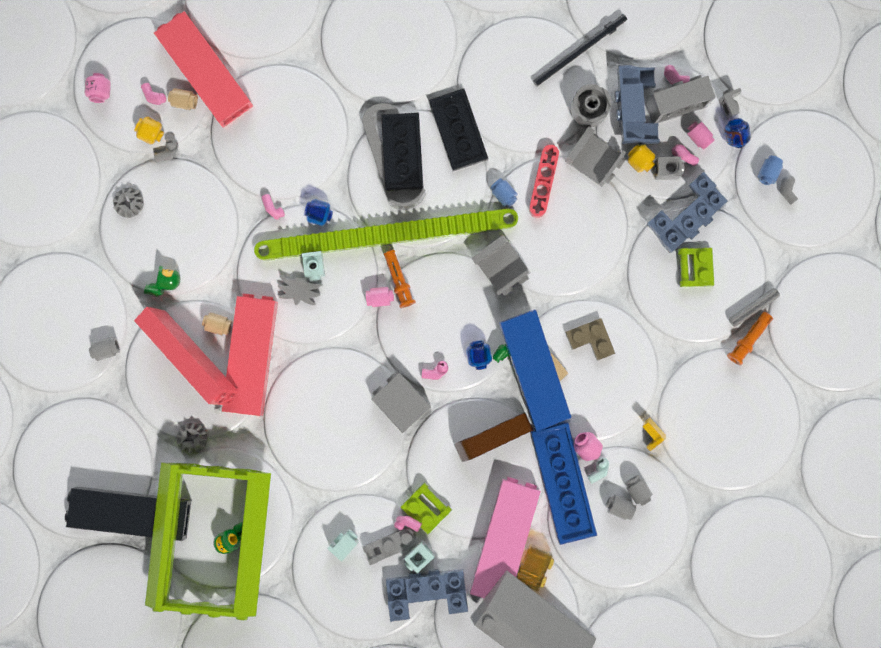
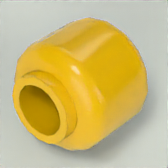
[134,116,164,145]
[627,144,656,173]

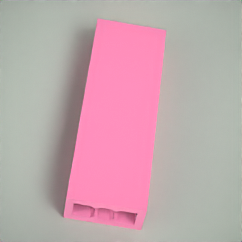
[470,477,541,598]

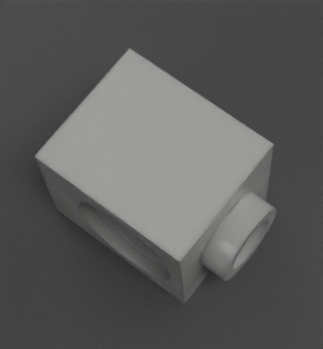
[654,157,684,180]

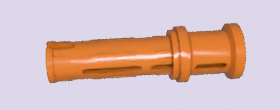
[383,250,416,308]
[727,312,773,366]

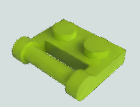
[678,248,714,287]
[400,482,452,534]

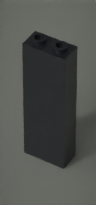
[65,487,192,541]

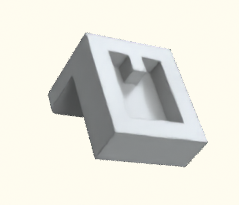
[718,88,742,120]

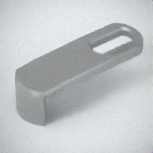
[362,103,426,210]

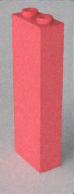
[154,11,253,128]
[222,294,278,416]
[134,307,239,405]

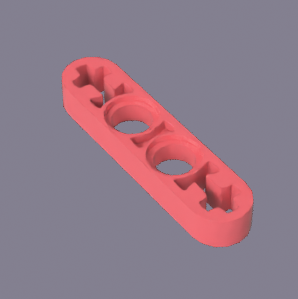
[529,145,559,218]

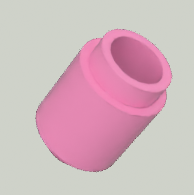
[687,121,715,150]
[366,287,394,307]

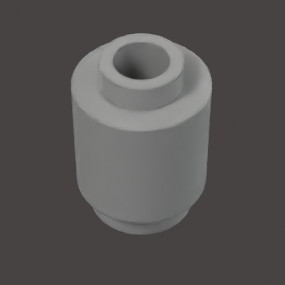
[89,337,120,361]
[626,475,653,506]
[606,495,636,520]

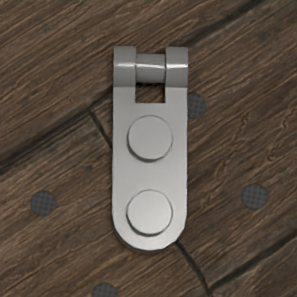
[362,528,417,565]

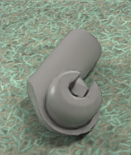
[154,139,178,163]
[780,175,798,205]

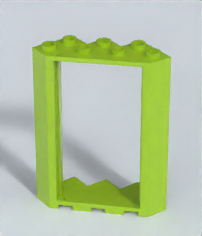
[145,462,271,620]

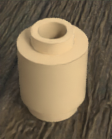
[168,88,198,110]
[202,312,232,336]

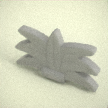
[278,275,323,305]

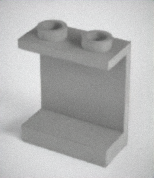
[565,127,626,187]
[472,235,531,296]
[371,373,431,433]

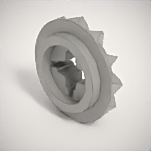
[113,187,144,218]
[176,423,207,454]

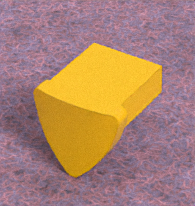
[643,417,666,451]

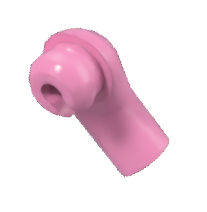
[141,83,166,105]

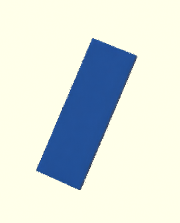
[499,309,572,432]
[531,422,597,545]

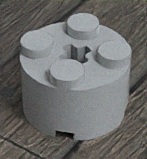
[570,84,612,127]

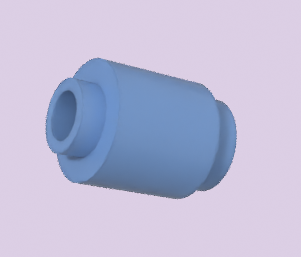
[757,155,783,185]
[490,178,518,207]

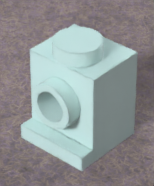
[302,251,325,281]
[327,529,359,562]
[404,541,435,573]

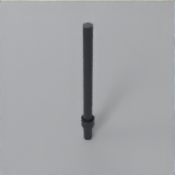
[533,14,627,86]

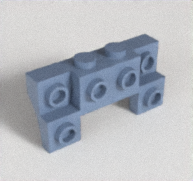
[614,65,660,144]
[647,172,728,253]
[386,569,468,622]

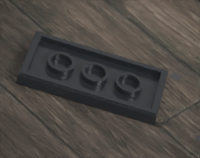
[429,88,489,171]
[381,112,423,191]

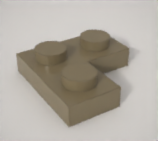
[565,318,616,361]

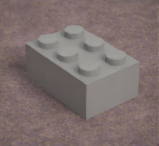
[646,75,716,123]

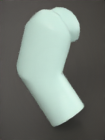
[587,457,609,484]

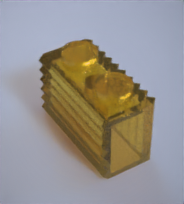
[516,544,554,591]

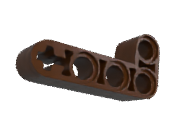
[454,412,533,462]

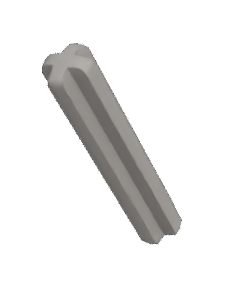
[729,288,780,327]

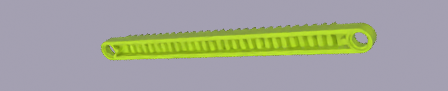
[254,209,518,261]

